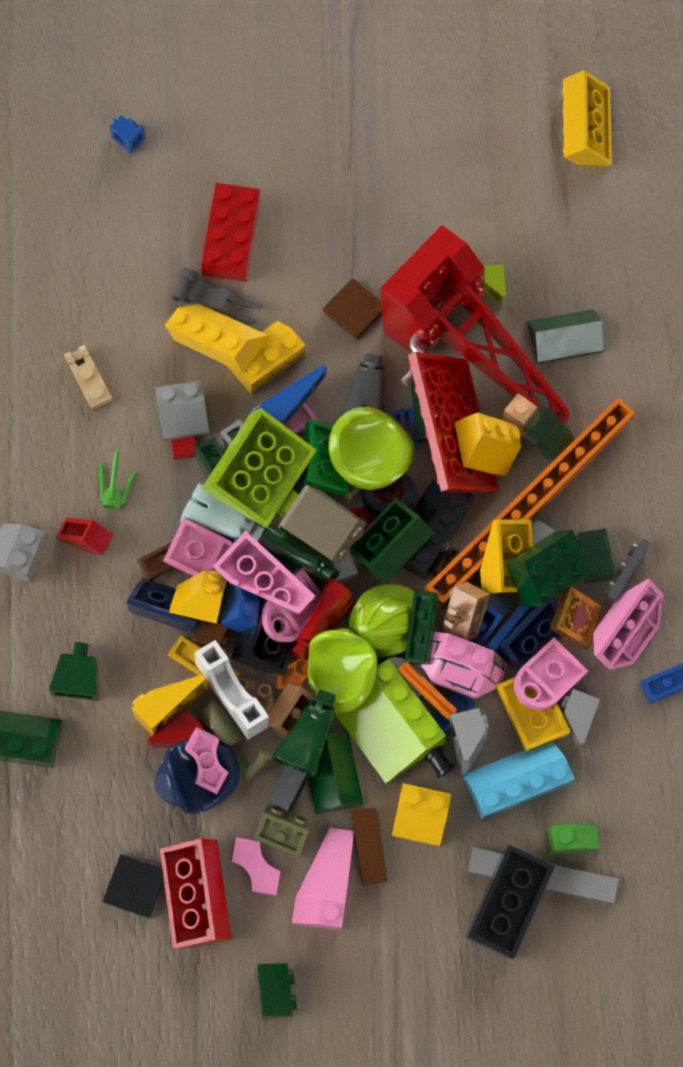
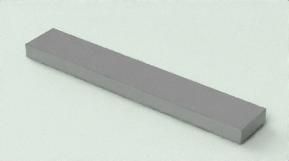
[467,847,619,904]

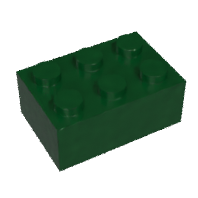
[350,498,435,584]
[505,530,590,606]

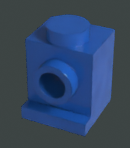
[110,115,146,153]

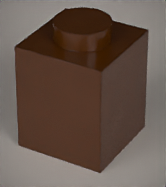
[192,620,231,649]

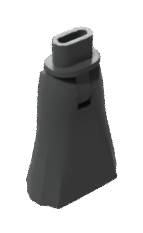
[339,354,384,418]

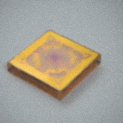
[550,586,603,649]

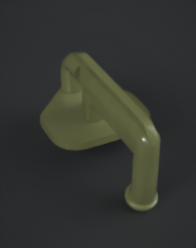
[201,701,272,781]

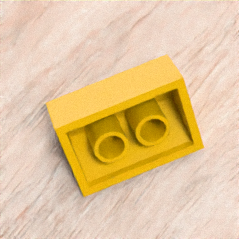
[228,321,306,395]
[455,413,521,477]

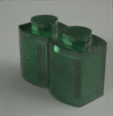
[523,407,575,459]

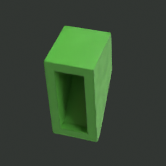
[547,823,600,855]

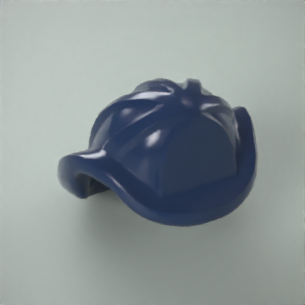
[155,738,240,814]

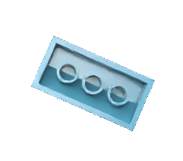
[463,742,575,821]

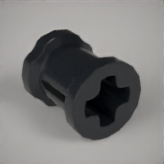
[424,746,456,779]

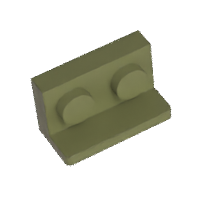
[253,806,312,858]

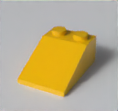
[480,520,533,594]
[131,675,208,735]

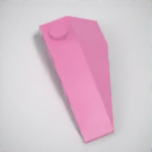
[213,531,316,614]
[292,828,354,931]

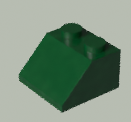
[257,963,297,1020]

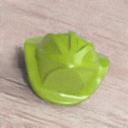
[349,584,415,658]
[308,628,377,713]

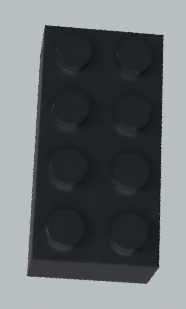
[465,844,555,959]

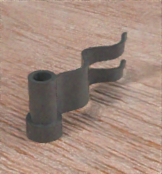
[172,267,263,325]

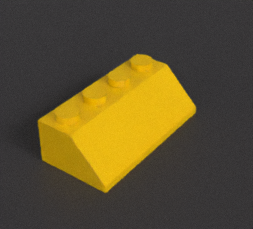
[562,70,612,166]
[165,304,270,373]

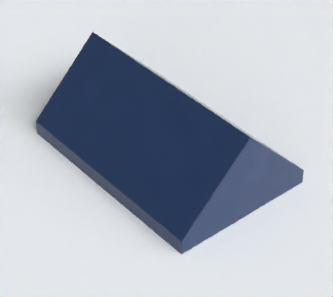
[127,577,199,634]
[497,599,571,672]

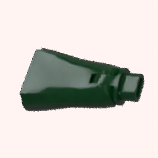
[259,525,340,581]
[272,689,337,777]

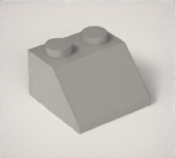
[155,381,209,441]
[0,524,47,583]
[449,708,489,777]

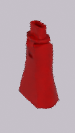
[292,579,357,661]

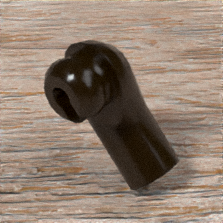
[430,547,460,577]

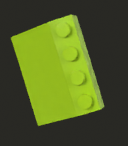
[202,408,317,528]
[334,659,446,784]

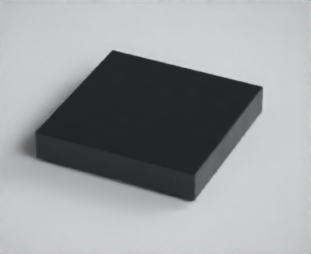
[102,854,164,919]

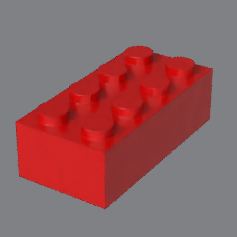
[201,183,261,282]

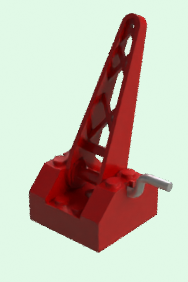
[380,225,569,427]

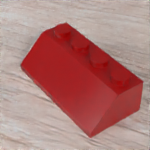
[160,838,232,949]

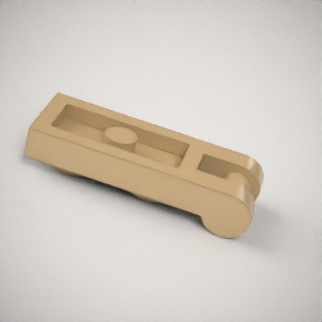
[63,345,113,411]

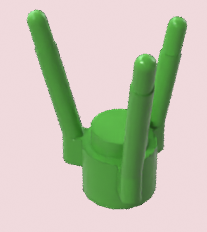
[99,450,136,510]

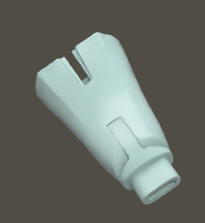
[180,482,265,542]

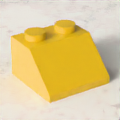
[169,570,227,624]
[391,783,451,847]

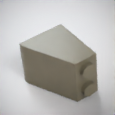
[279,485,367,563]

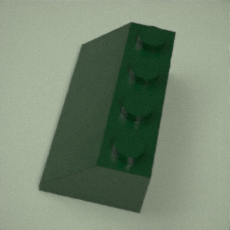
[0,711,62,768]

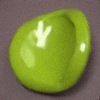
[328,407,415,490]

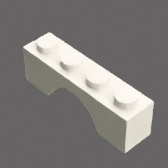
[195,640,269,740]

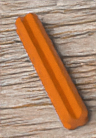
[398,662,457,720]

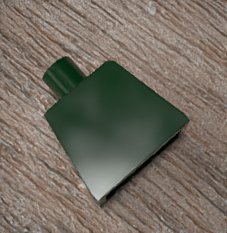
[49,642,98,701]

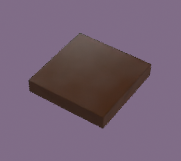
[323,278,382,340]

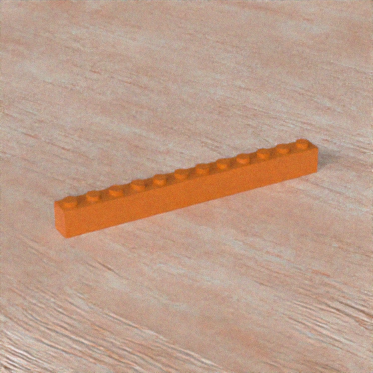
[424,397,636,611]

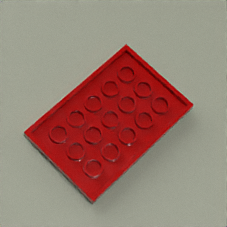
[408,352,500,494]

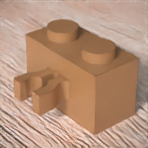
[442,582,490,640]
[267,684,315,739]

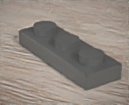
[604,538,651,606]

